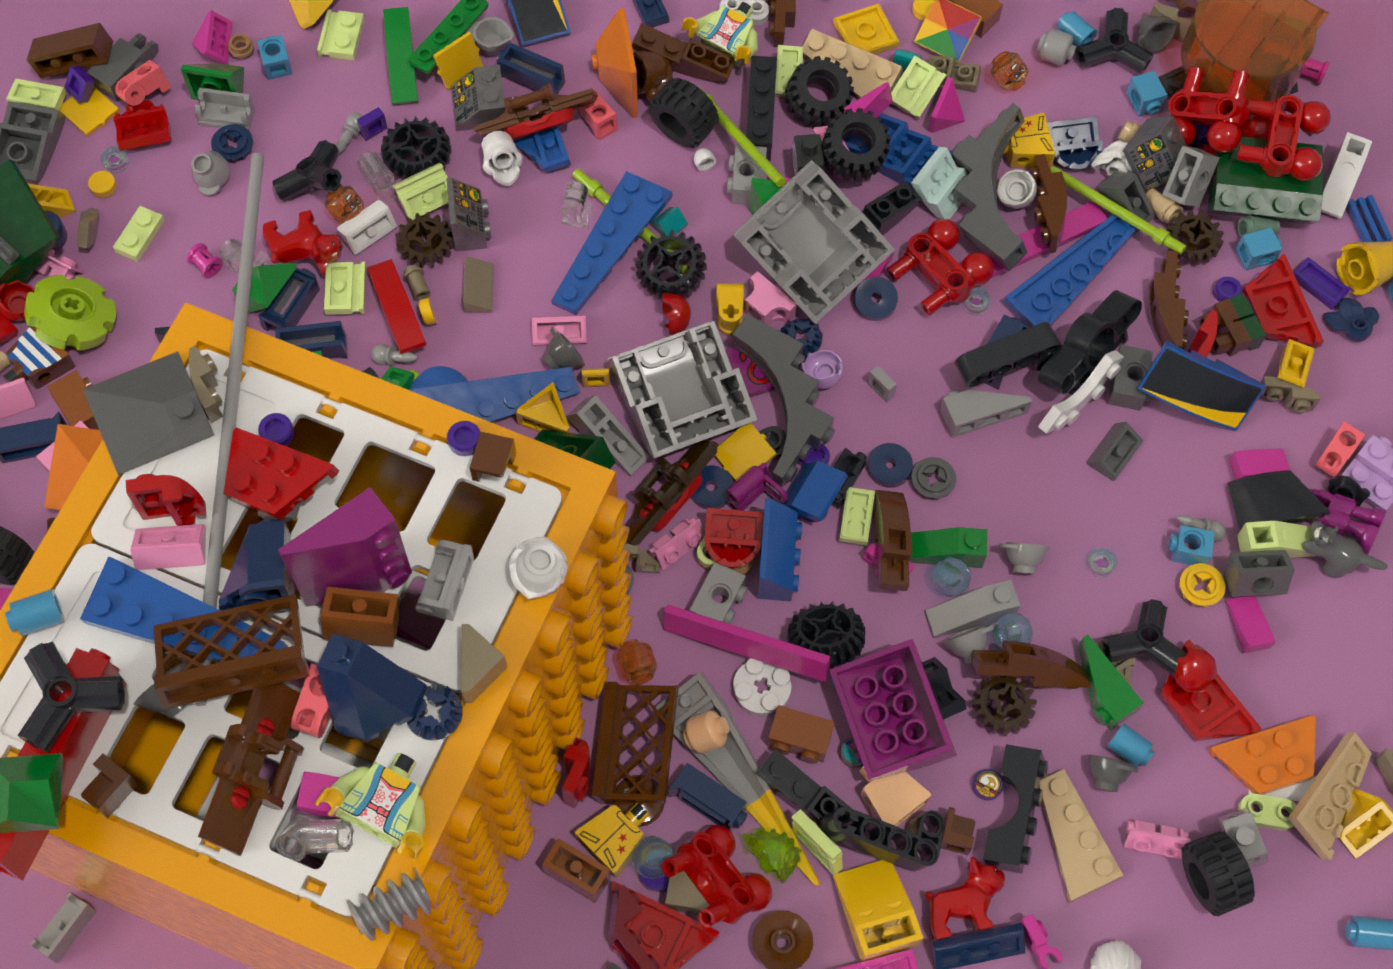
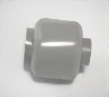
[1037,28,1077,66]

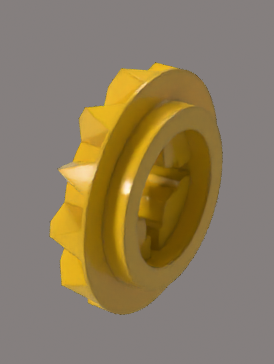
[1179,563,1225,608]

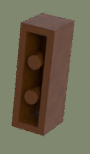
[26,23,114,78]

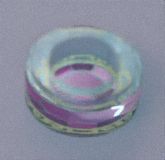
[101,146,129,173]
[962,287,990,315]
[1086,548,1117,577]

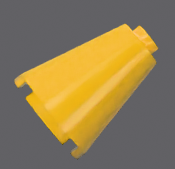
[1336,241,1393,295]

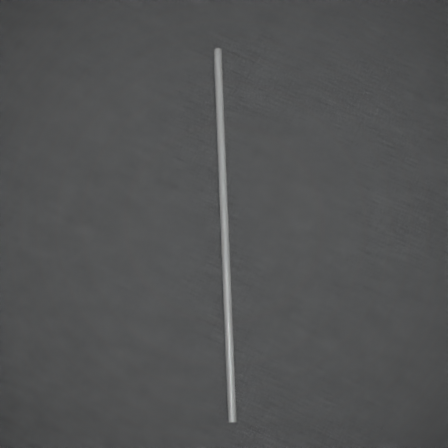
[192,153,264,706]

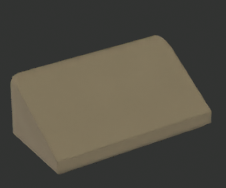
[463,257,494,312]

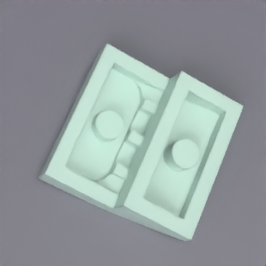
[911,147,968,220]

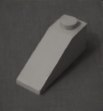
[940,390,1032,438]
[566,395,650,476]
[925,580,1020,638]

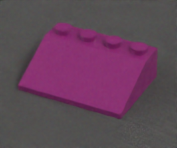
[278,487,412,607]
[829,639,957,781]

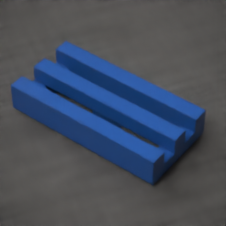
[1346,195,1393,242]

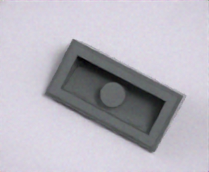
[1086,422,1144,481]

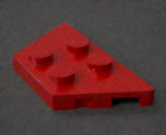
[1242,254,1324,347]
[223,427,340,520]
[1159,639,1262,741]
[612,881,720,969]

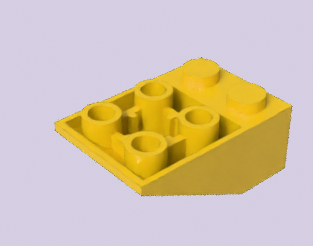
[832,860,924,962]

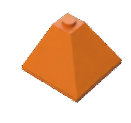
[591,8,638,118]
[44,424,103,510]

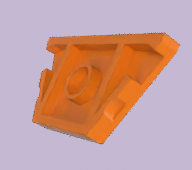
[1208,715,1316,795]

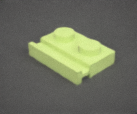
[317,9,365,61]
[891,56,946,120]
[392,163,449,220]
[324,262,367,315]
[791,809,843,876]

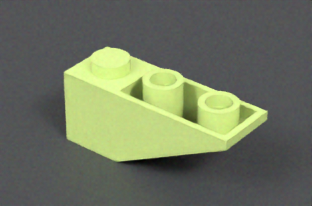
[1237,521,1316,558]

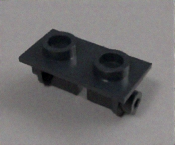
[832,448,867,509]

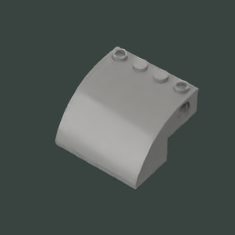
[733,160,895,324]
[608,321,758,458]

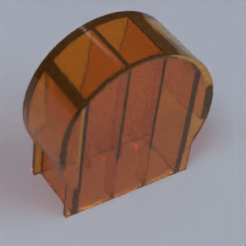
[1181,0,1329,103]

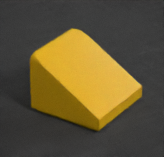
[582,367,610,387]

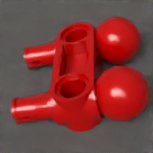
[1168,67,1250,153]
[1236,95,1331,181]
[887,218,994,316]
[661,825,772,928]

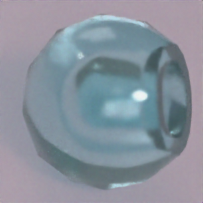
[931,558,971,597]
[992,613,1033,648]
[631,836,673,879]

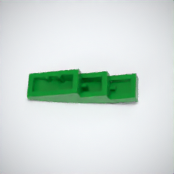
[383,7,419,106]

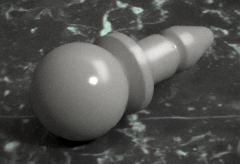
[336,112,363,155]
[371,344,418,365]
[1177,515,1226,543]

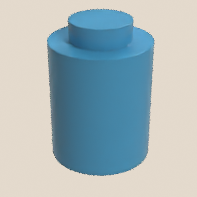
[1057,11,1097,46]
[5,589,64,636]
[1107,723,1155,767]
[1345,916,1393,950]

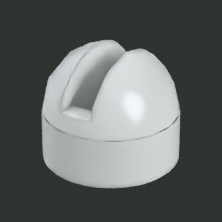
[694,148,716,171]

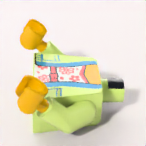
[680,2,758,67]
[315,753,426,860]

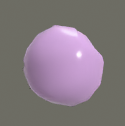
[801,350,844,389]

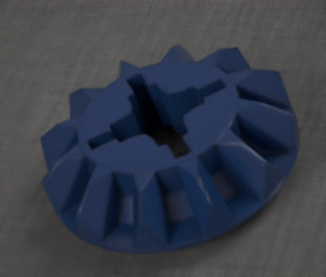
[211,124,254,163]
[780,317,823,357]
[407,683,463,740]

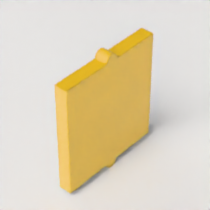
[433,32,483,89]
[59,86,120,137]
[715,423,777,481]

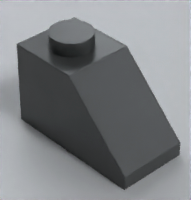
[1097,172,1156,232]

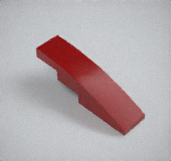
[367,259,427,354]

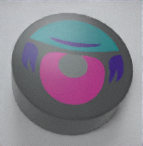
[840,737,863,768]

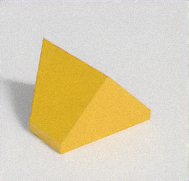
[289,0,334,29]
[27,183,75,218]
[516,382,570,433]
[1340,788,1393,859]

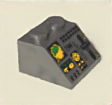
[451,64,506,131]
[1123,116,1187,192]
[446,178,491,252]

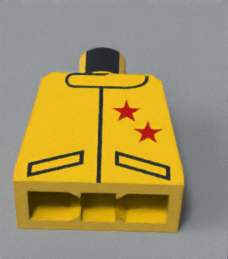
[1003,113,1056,168]
[574,802,650,878]

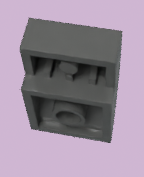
[0,101,65,183]

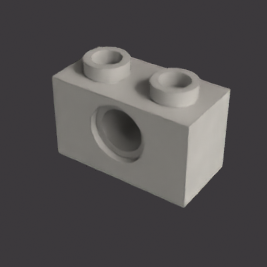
[727,145,767,205]
[1162,146,1219,207]
[690,562,748,624]

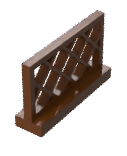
[153,594,309,709]
[591,682,679,804]

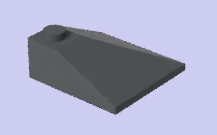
[83,351,215,475]

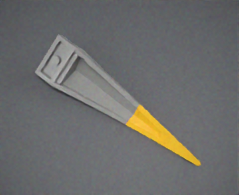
[656,672,820,886]

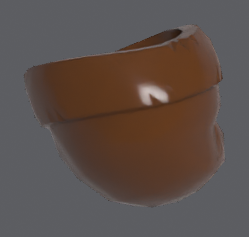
[633,50,673,101]

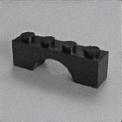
[746,56,777,161]
[983,744,1048,873]

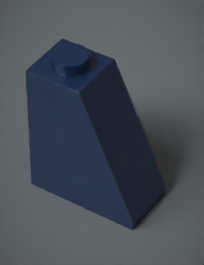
[219,519,295,613]
[317,634,428,742]

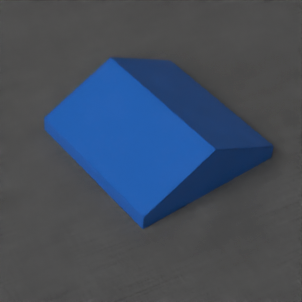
[781,461,848,521]

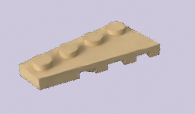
[802,29,903,98]
[1288,732,1372,861]
[1039,769,1124,903]

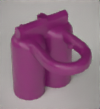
[725,463,788,511]

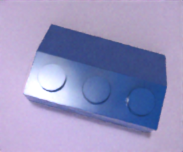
[757,498,802,601]

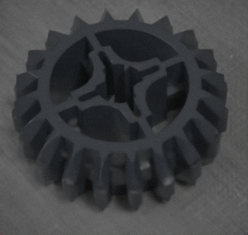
[381,116,452,179]
[635,230,707,300]
[787,601,866,669]

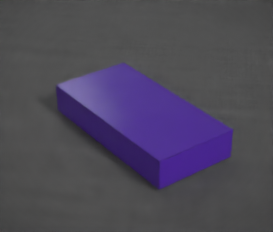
[1293,257,1350,310]

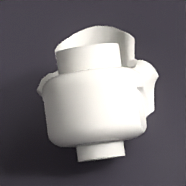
[481,131,523,186]
[1091,140,1133,176]

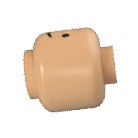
[683,710,729,754]

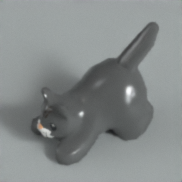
[1303,520,1388,578]

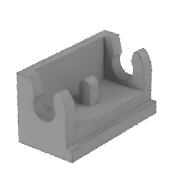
[195,88,255,131]
[415,540,474,621]
[29,892,96,964]

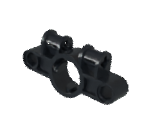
[1038,290,1142,395]

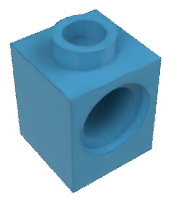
[257,35,293,80]
[1126,71,1167,116]
[1236,227,1282,271]
[1168,525,1215,565]

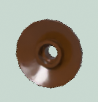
[752,910,813,969]

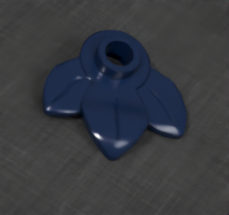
[1323,298,1379,342]

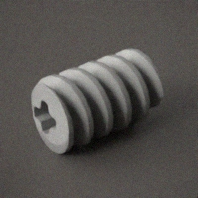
[346,867,431,941]

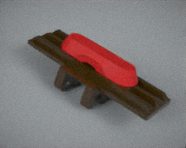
[625,440,719,545]

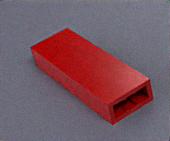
[0,648,127,881]

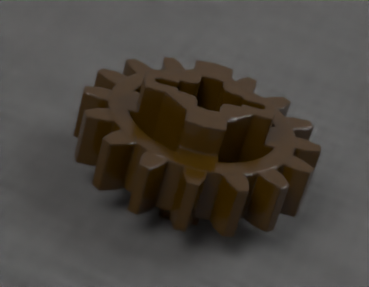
[1166,210,1224,266]
[395,212,454,268]
[971,676,1037,736]

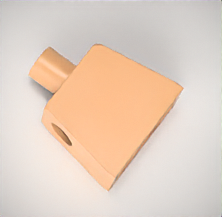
[859,766,931,827]

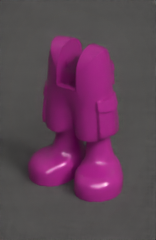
[1310,489,1387,555]

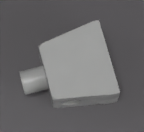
[1217,808,1268,868]

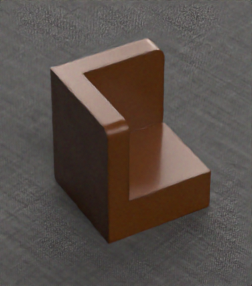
[469,432,516,482]
[81,753,138,819]
[941,807,975,856]

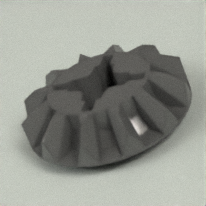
[911,457,956,500]

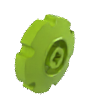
[24,275,116,350]

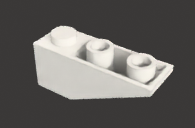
[1321,132,1372,219]

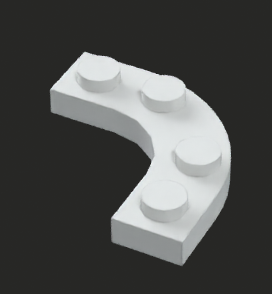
[1038,350,1124,434]

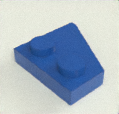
[513,126,571,173]

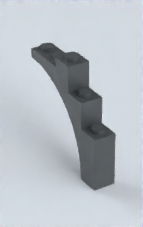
[951,103,1028,271]
[732,314,835,487]

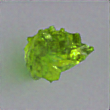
[743,827,802,884]

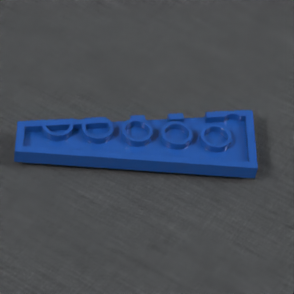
[552,171,673,315]
[1004,214,1137,328]
[410,367,580,422]
[80,557,288,662]

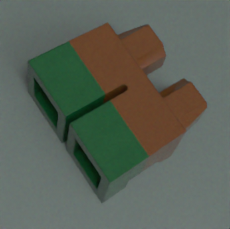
[1199,293,1267,356]

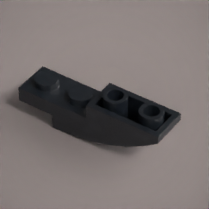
[862,181,922,235]
[755,749,866,833]

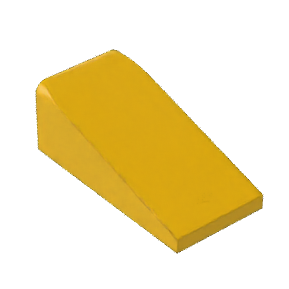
[1277,339,1315,388]

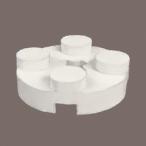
[733,658,791,717]

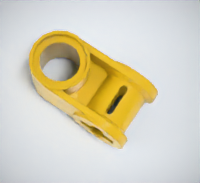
[716,283,744,336]

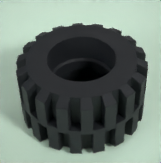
[784,56,854,128]
[648,78,719,148]
[822,108,891,182]
[0,526,34,585]
[1182,831,1255,917]

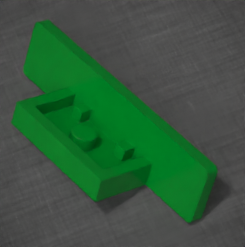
[408,0,489,74]

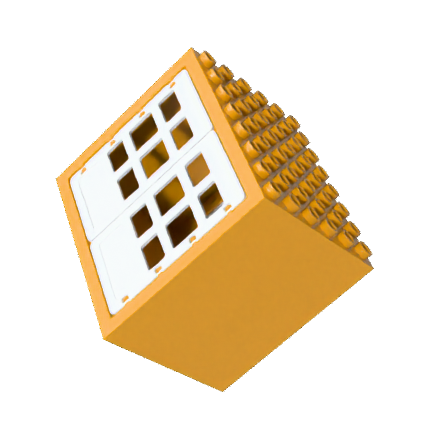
[0,302,633,969]

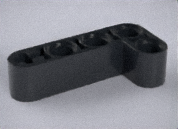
[954,322,1062,387]
[821,807,945,871]

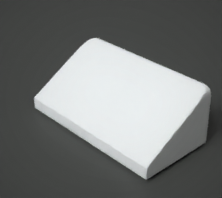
[337,200,398,255]

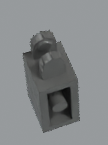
[87,33,159,102]

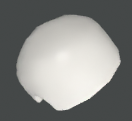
[997,169,1037,209]

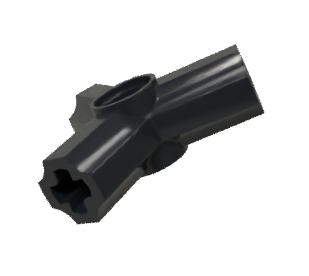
[1076,8,1154,74]
[272,140,342,202]
[1102,599,1187,677]
[17,642,125,753]

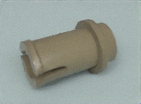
[403,264,431,300]

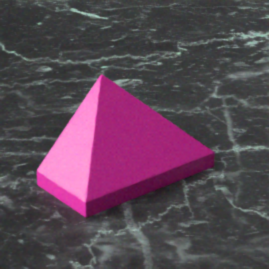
[192,10,232,64]
[928,77,965,133]

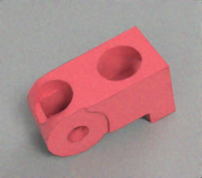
[115,60,171,106]
[577,88,618,140]
[1315,421,1365,477]
[291,664,331,738]

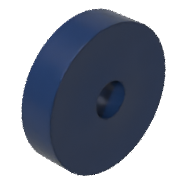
[855,277,898,321]
[867,443,913,488]
[691,465,733,509]

